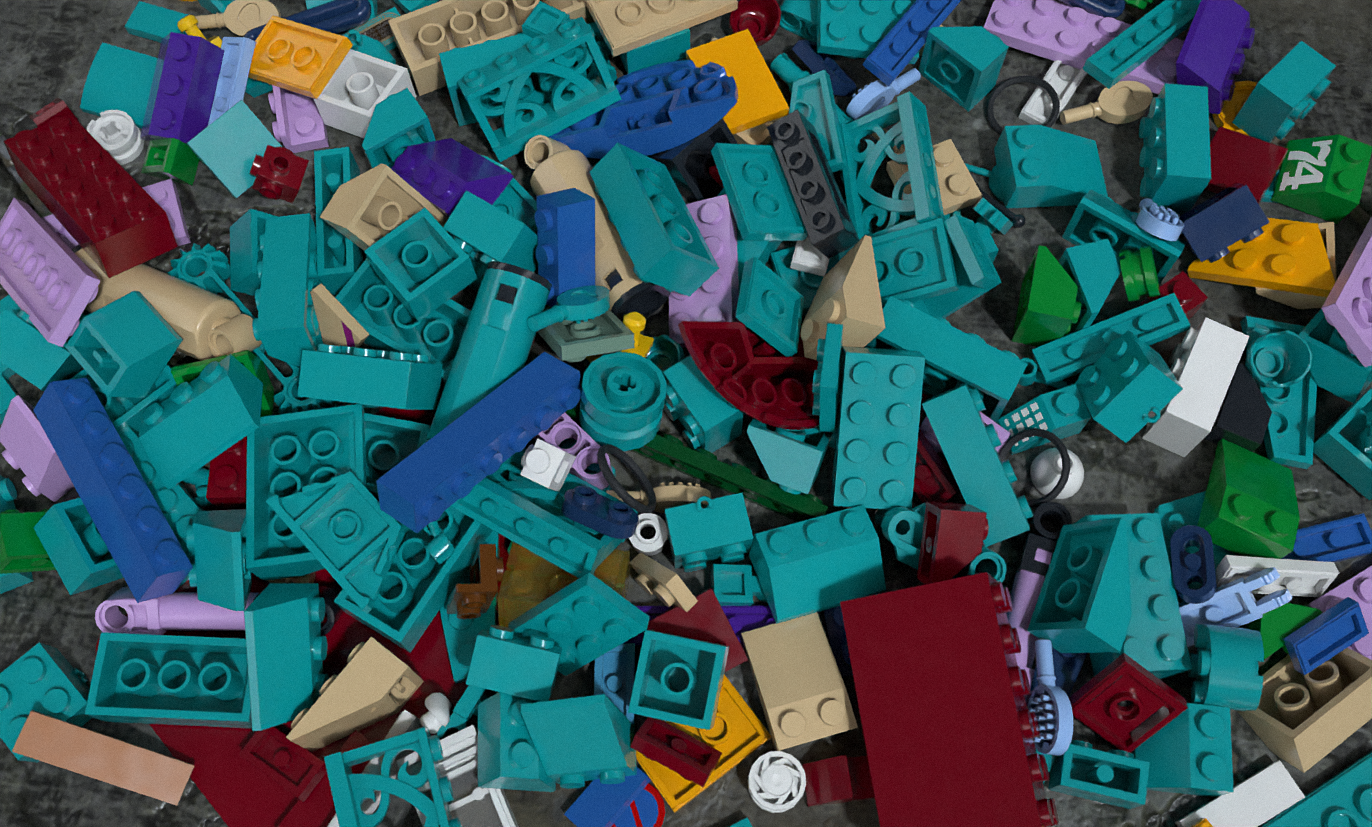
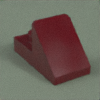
[802,755,875,807]

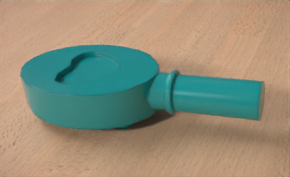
[527,285,610,332]

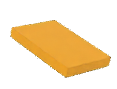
[248,15,353,99]
[686,29,789,135]
[636,674,772,813]

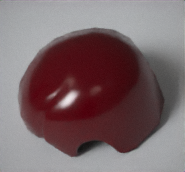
[729,0,782,46]

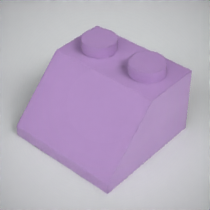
[0,395,74,502]

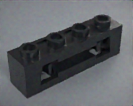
[767,109,859,259]

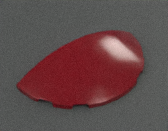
[678,321,838,430]

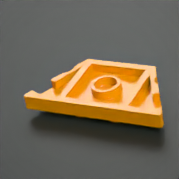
[1187,218,1335,297]

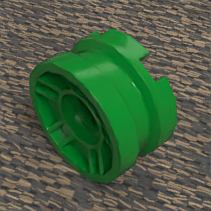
[1119,245,1160,302]

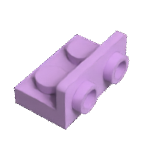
[268,85,329,153]

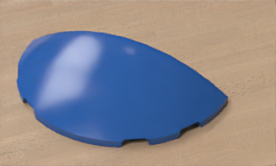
[549,60,738,159]

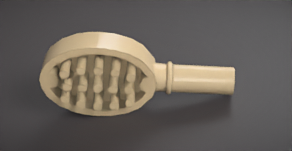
[195,0,281,36]
[1060,81,1153,125]
[606,482,711,513]

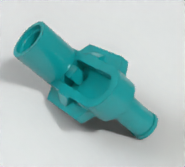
[875,503,1007,583]

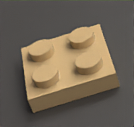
[886,139,982,218]

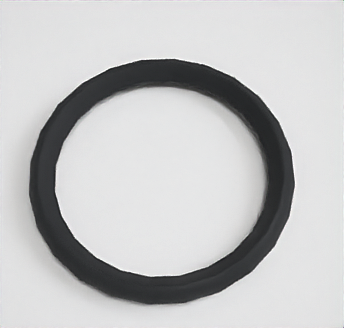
[986,75,1060,135]
[998,428,1070,508]
[597,444,657,513]

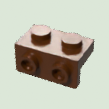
[446,544,504,619]

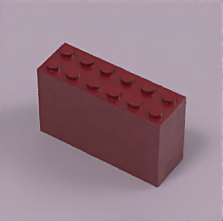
[840,572,1059,827]

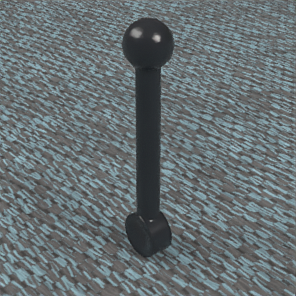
[975,181,1026,228]

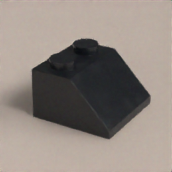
[652,118,738,203]

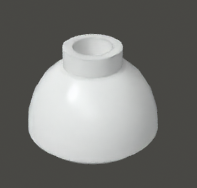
[1030,448,1084,499]

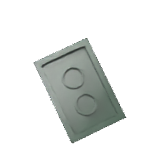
[537,304,635,362]

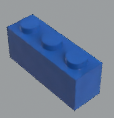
[535,188,595,307]

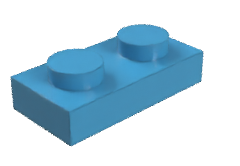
[594,643,635,726]

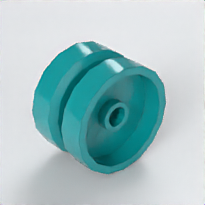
[579,352,667,451]

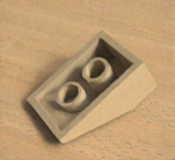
[801,235,885,360]
[741,612,858,751]

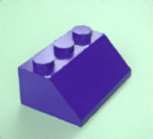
[1176,0,1255,114]
[140,32,225,144]
[391,138,514,218]

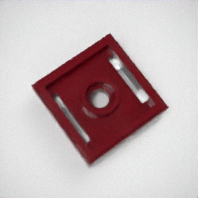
[1069,653,1188,753]

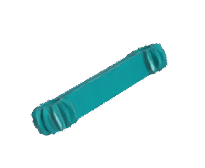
[168,243,338,414]

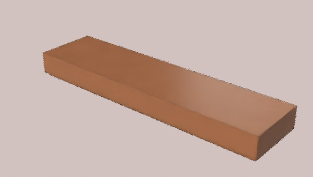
[12,710,194,806]

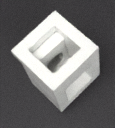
[520,439,576,492]

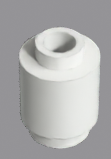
[629,513,668,556]

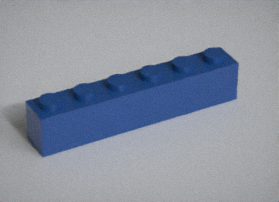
[376,352,581,533]
[33,378,193,603]

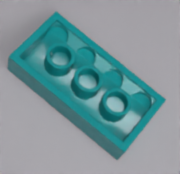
[80,42,158,129]

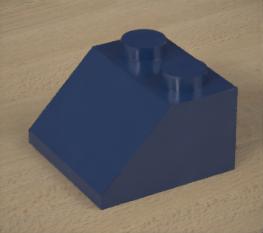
[1179,183,1269,263]

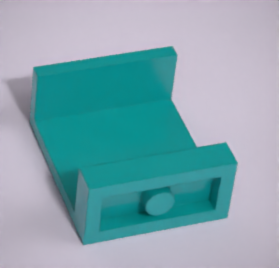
[913,214,1002,318]

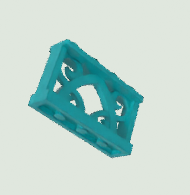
[457,17,621,162]
[839,91,945,240]
[451,448,637,578]
[324,726,462,827]

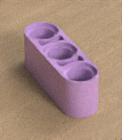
[534,413,613,490]

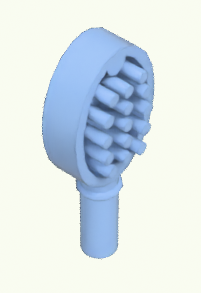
[846,68,921,120]
[1135,198,1184,241]
[1028,640,1073,756]

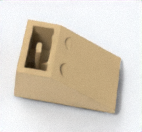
[286,637,424,752]

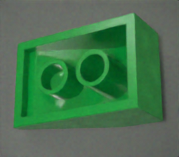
[1197,438,1300,559]

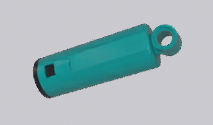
[427,261,552,441]

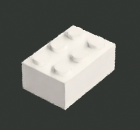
[1142,318,1249,457]

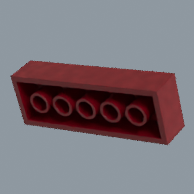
[3,114,178,278]

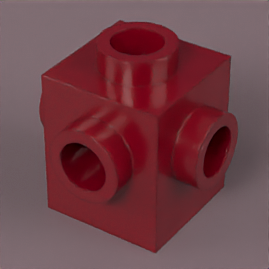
[249,145,309,204]

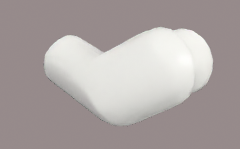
[420,692,452,734]

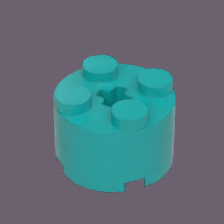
[1188,623,1264,711]

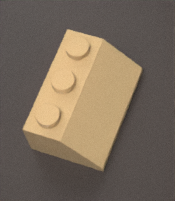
[320,164,449,250]
[1237,647,1372,773]

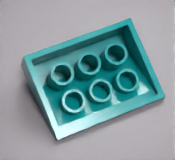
[246,404,366,581]

